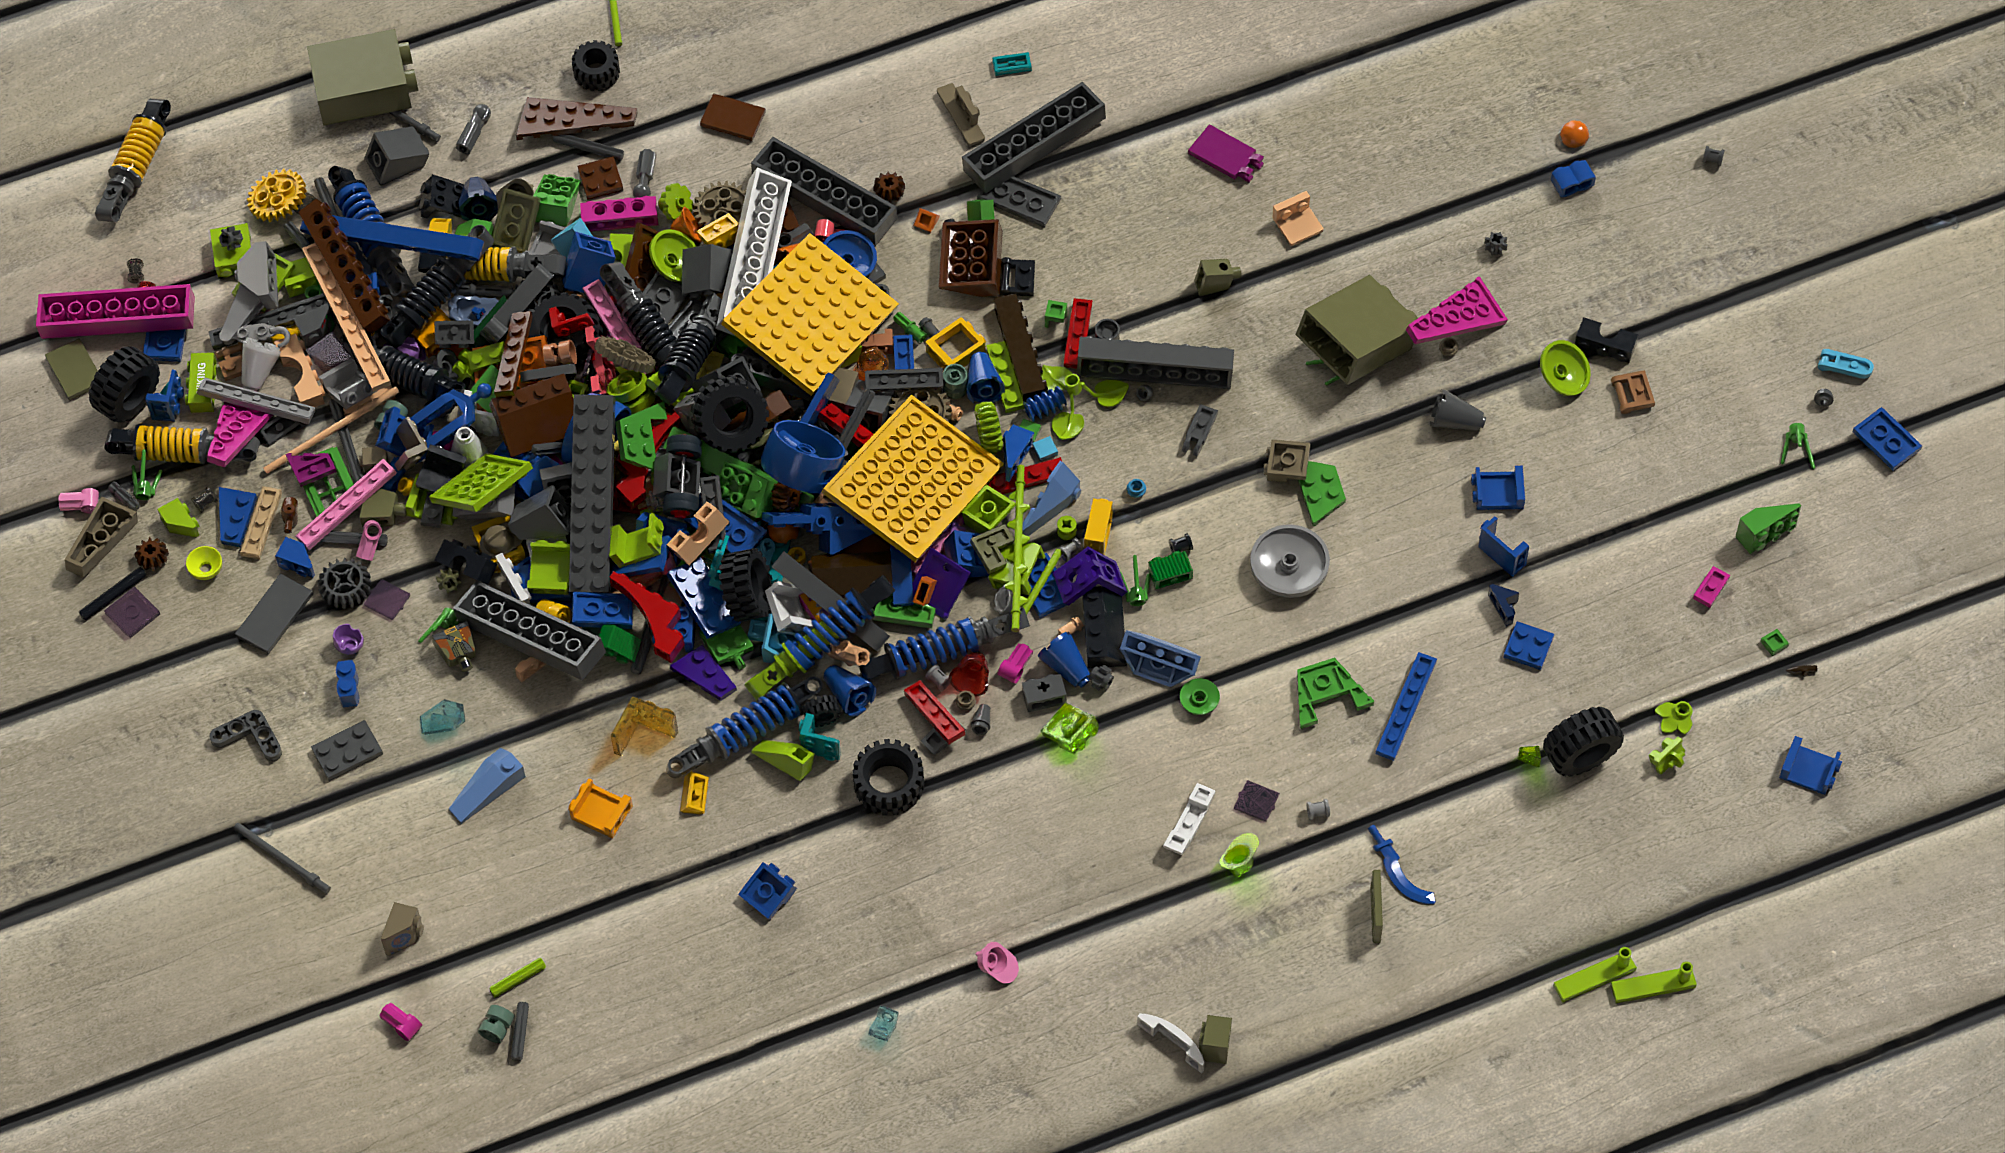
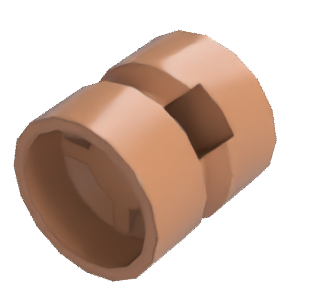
[543,340,577,367]

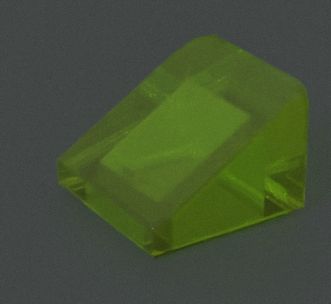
[1517,746,1541,767]

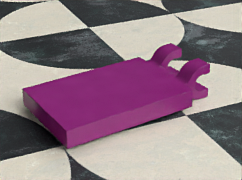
[1188,124,1264,183]

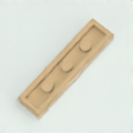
[240,486,282,560]

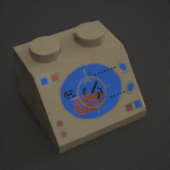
[381,902,424,956]

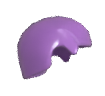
[333,624,364,655]

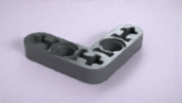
[520,364,577,383]
[209,710,282,761]

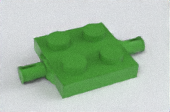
[699,625,753,670]

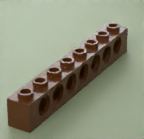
[299,199,390,334]

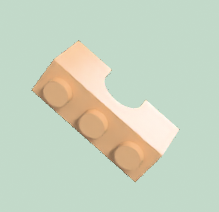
[667,502,729,566]

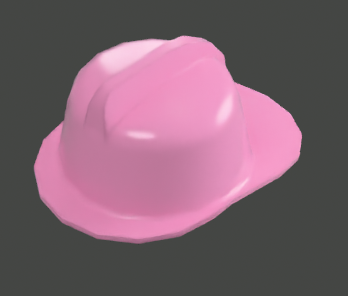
[975,942,1019,984]

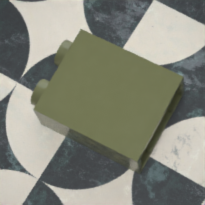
[307,29,419,126]
[1295,274,1418,385]

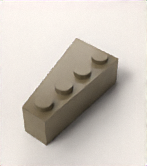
[65,497,138,578]

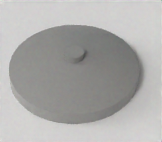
[1250,525,1330,598]

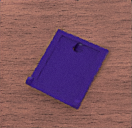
[912,548,971,620]

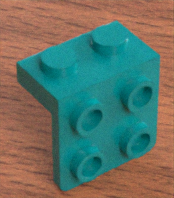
[708,535,729,591]
[798,713,841,761]

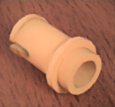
[949,404,963,421]
[1058,617,1084,635]

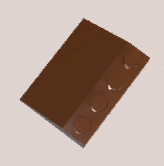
[939,219,1003,297]
[489,373,574,458]

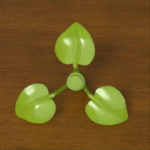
[1041,365,1129,440]

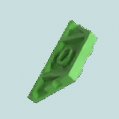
[1298,461,1346,526]

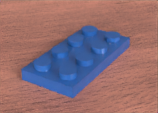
[681,492,767,553]
[666,557,741,639]

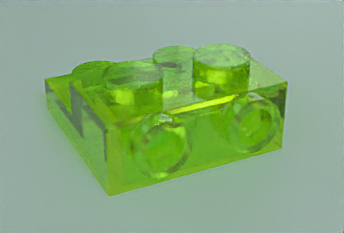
[1040,703,1099,754]

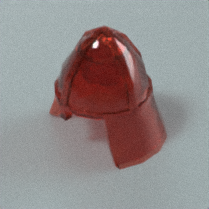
[949,652,989,696]

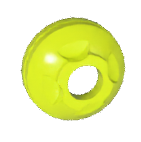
[186,546,222,580]

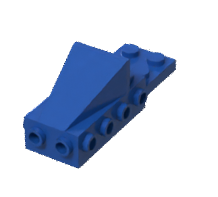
[762,503,875,554]

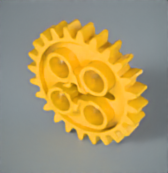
[247,169,307,222]

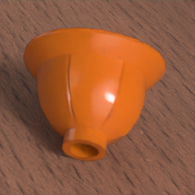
[670,207,702,243]

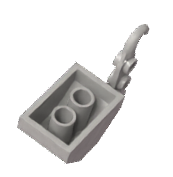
[219,241,290,348]

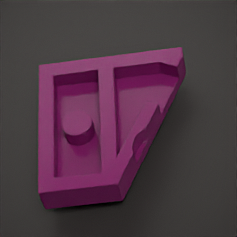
[285,453,337,487]

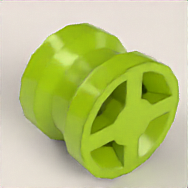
[1057,516,1077,540]

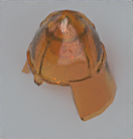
[854,347,889,381]

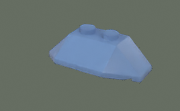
[1120,630,1201,687]

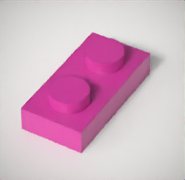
[1693,566,1730,608]

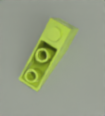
[751,740,814,781]

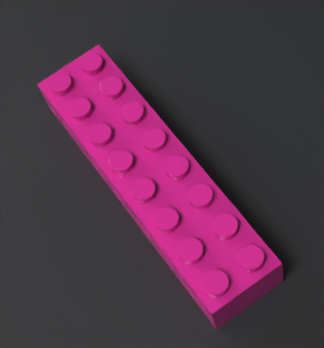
[36,284,195,339]

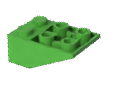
[533,174,581,227]
[719,461,778,518]
[1735,503,1802,554]

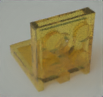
[611,696,678,756]

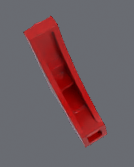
[616,412,681,511]
[609,571,685,663]

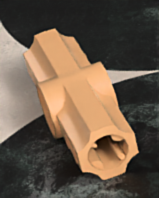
[827,640,870,666]

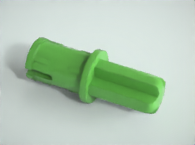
[893,312,927,344]

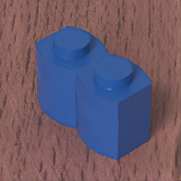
[1551,160,1596,197]
[336,660,360,708]

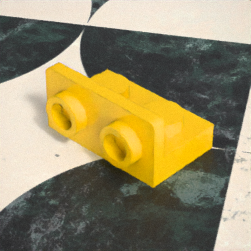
[697,213,739,248]

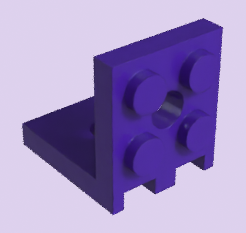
[1053,547,1128,606]

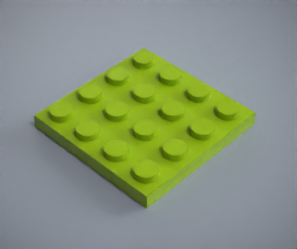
[429,453,533,512]

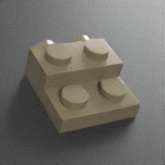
[1264,440,1311,483]

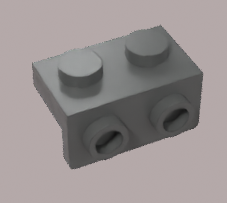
[434,320,474,348]

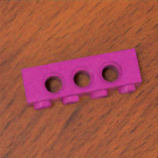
[580,196,659,232]

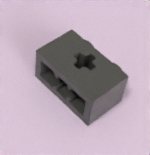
[1022,674,1067,712]

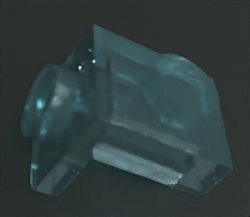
[868,1006,899,1042]

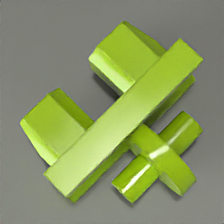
[452,348,475,382]
[1649,737,1685,775]

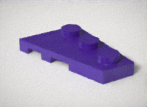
[670,645,737,701]

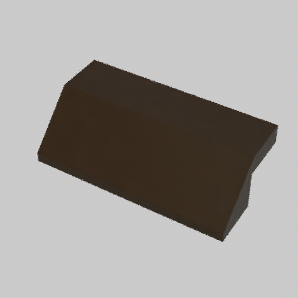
[811,551,893,598]

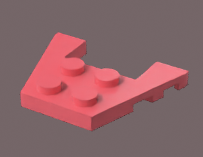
[585,326,617,395]

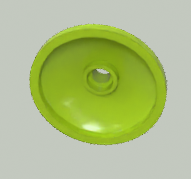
[649,229,697,283]
[1540,340,1591,396]

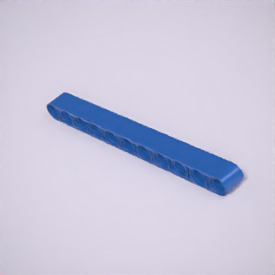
[300,215,484,261]

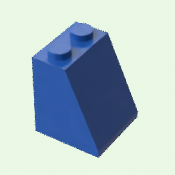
[562,231,616,294]

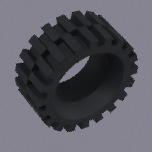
[719,548,773,622]
[853,739,924,816]

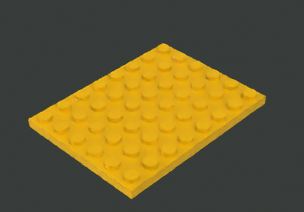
[721,233,899,396]
[821,395,1004,563]

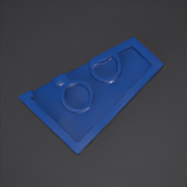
[219,487,257,548]

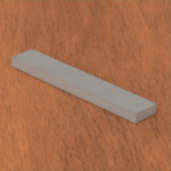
[197,378,315,424]

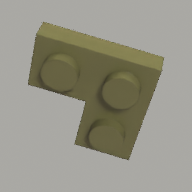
[970,524,1014,574]

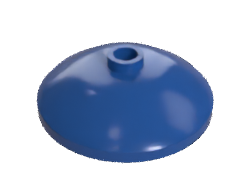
[823,230,877,277]

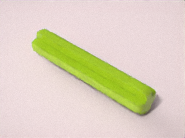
[489,958,546,997]

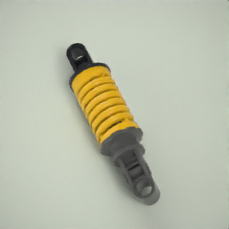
[95,98,171,222]
[418,247,566,283]
[104,424,260,465]

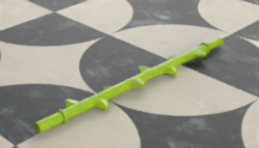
[1005,465,1030,632]

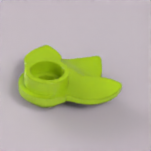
[1655,701,1693,734]

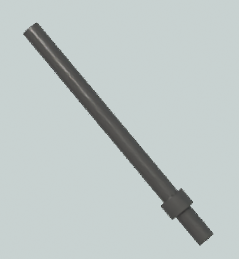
[389,111,441,142]
[234,823,331,894]

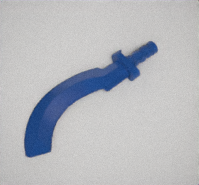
[1368,825,1436,904]

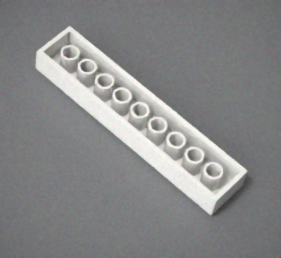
[716,168,792,336]

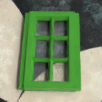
[303,447,354,517]

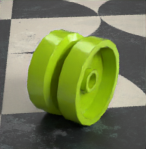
[606,370,656,415]

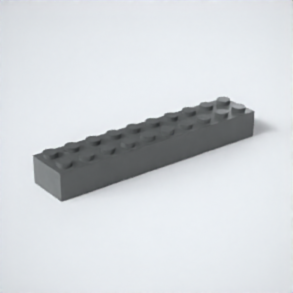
[569,395,616,594]

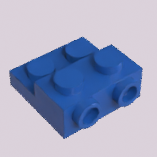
[738,862,798,920]

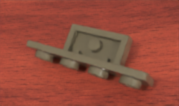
[936,83,985,146]

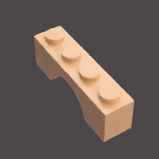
[274,334,326,407]

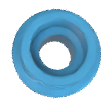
[1127,479,1146,498]

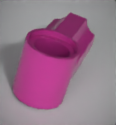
[997,643,1033,684]
[379,1003,422,1041]

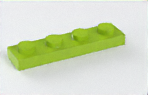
[986,341,1024,413]

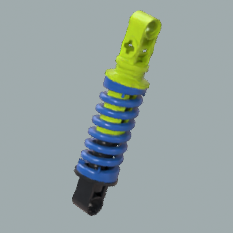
[744,575,895,700]

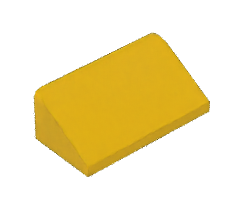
[680,771,709,814]

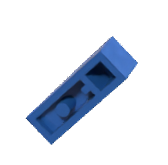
[1002,424,1034,482]

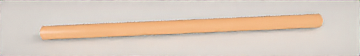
[263,386,400,474]

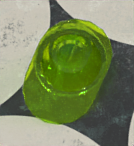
[1220,833,1259,877]

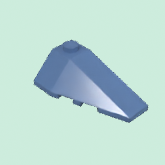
[1022,461,1081,536]
[449,748,526,824]

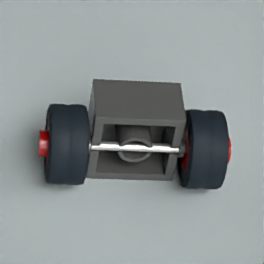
[653,434,702,519]

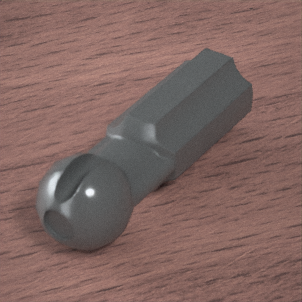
[455,104,491,154]
[633,149,657,198]

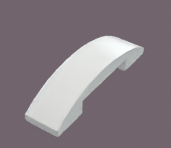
[1163,783,1216,855]
[1137,1013,1205,1074]

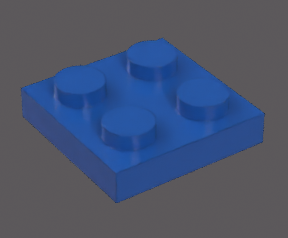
[1503,621,1554,670]

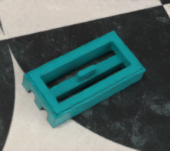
[992,52,1032,76]

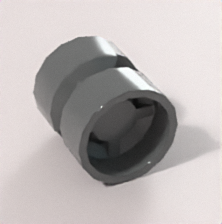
[1095,319,1120,340]

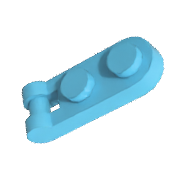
[1817,349,1874,379]

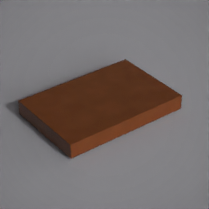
[700,93,766,141]

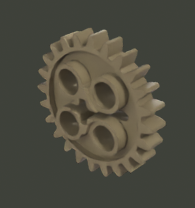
[693,181,747,228]
[594,336,656,374]
[889,389,952,422]

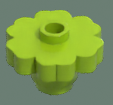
[658,183,693,220]

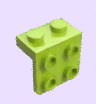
[284,257,319,298]

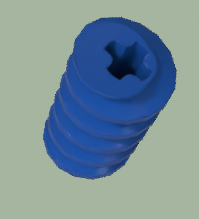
[1023,386,1067,422]

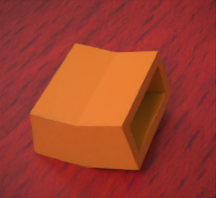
[913,576,937,606]

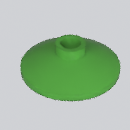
[1180,678,1220,715]

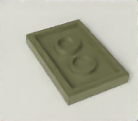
[492,188,541,252]
[45,338,98,401]
[1370,870,1383,943]

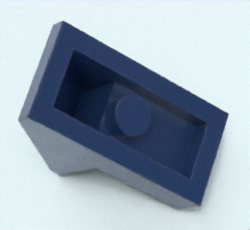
[1488,584,1519,626]

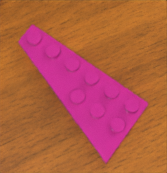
[1406,276,1508,344]
[207,402,273,467]

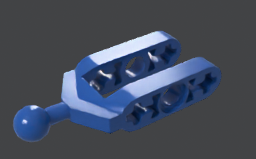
[410,383,492,456]

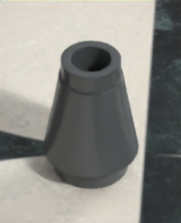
[971,704,991,735]

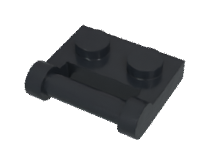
[999,257,1035,297]

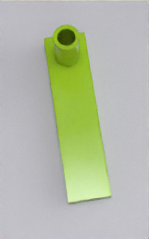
[1553,947,1637,1002]
[1611,961,1697,1004]

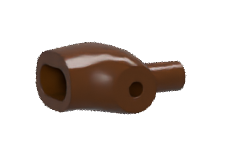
[281,497,298,534]

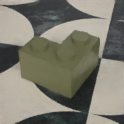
[1199,1015,1232,1064]

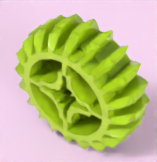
[974,402,1003,454]

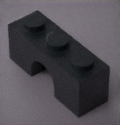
[1575,317,1639,363]
[434,539,498,585]

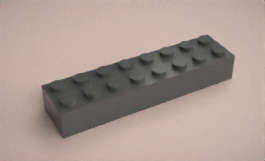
[962,81,1106,194]
[751,137,897,246]
[1077,336,1234,389]
[453,580,606,681]

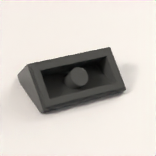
[257,416,300,446]

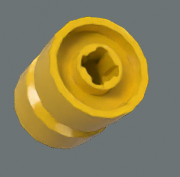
[536,599,572,623]

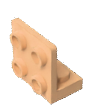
[1272,191,1324,246]

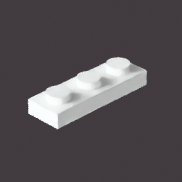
[495,553,532,605]

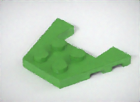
[615,402,667,473]
[1297,657,1374,729]

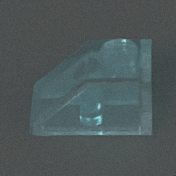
[420,699,465,735]

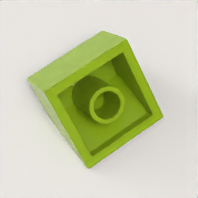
[962,484,1016,534]

